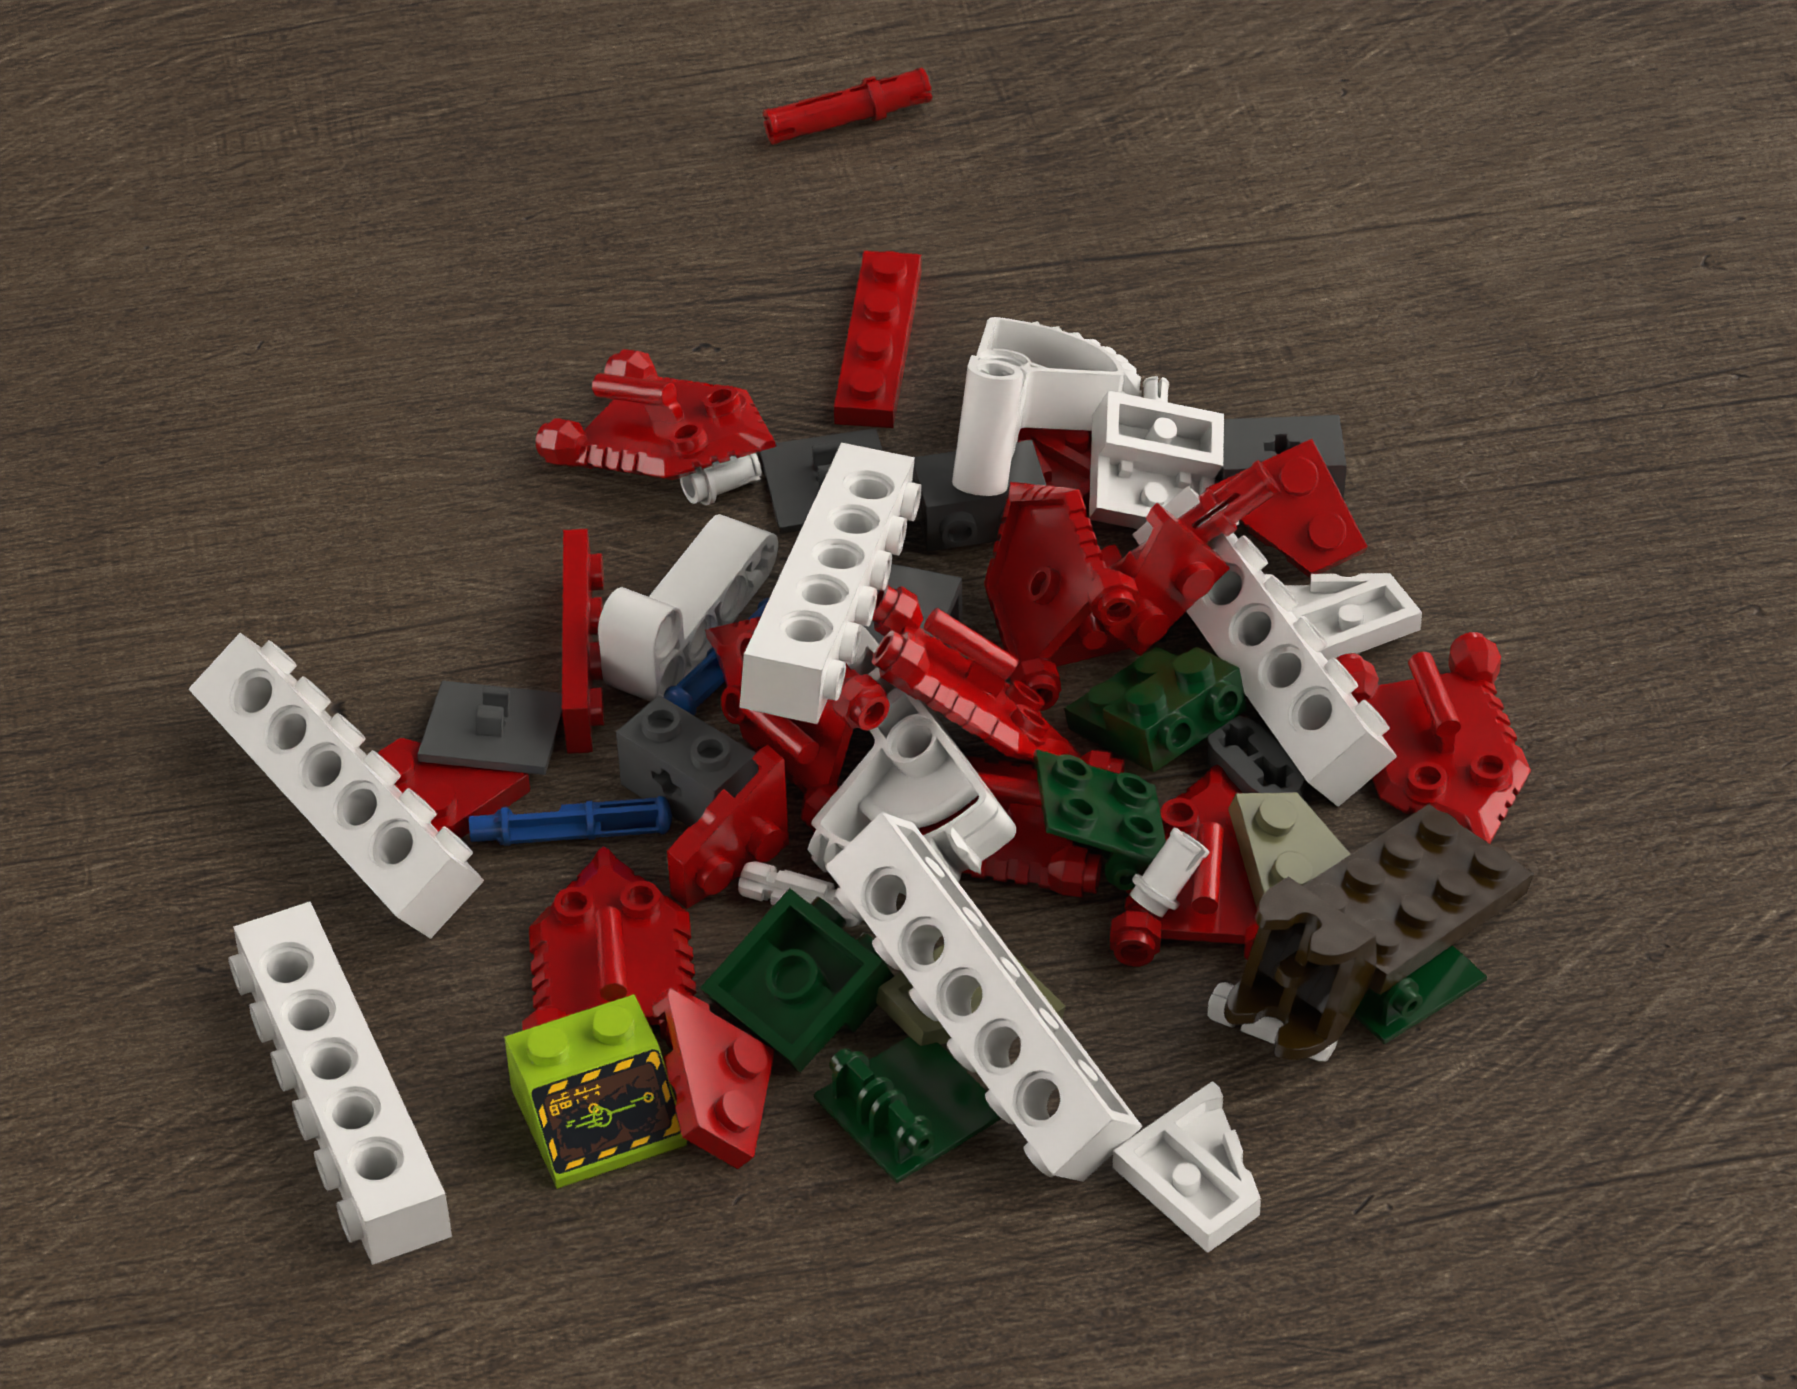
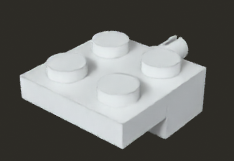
[1089,376,1224,529]

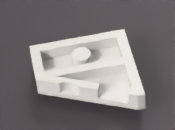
[1264,573,1422,661]
[1113,1081,1261,1253]

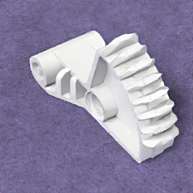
[952,317,1142,496]
[807,625,1016,896]

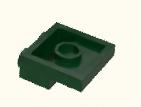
[1064,647,1247,773]
[700,888,894,1073]

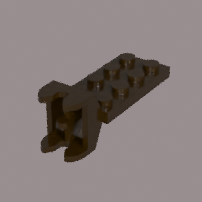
[1223,804,1534,1060]

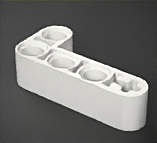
[598,514,778,702]

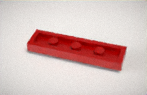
[834,251,922,428]
[562,529,605,754]

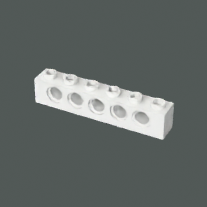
[740,443,922,724]
[1132,486,1397,807]
[189,633,484,939]
[825,812,1143,1182]
[228,902,452,1265]

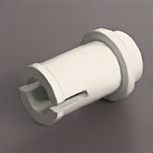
[680,453,762,505]
[1130,828,1210,917]

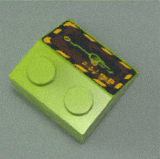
[504,994,687,1189]

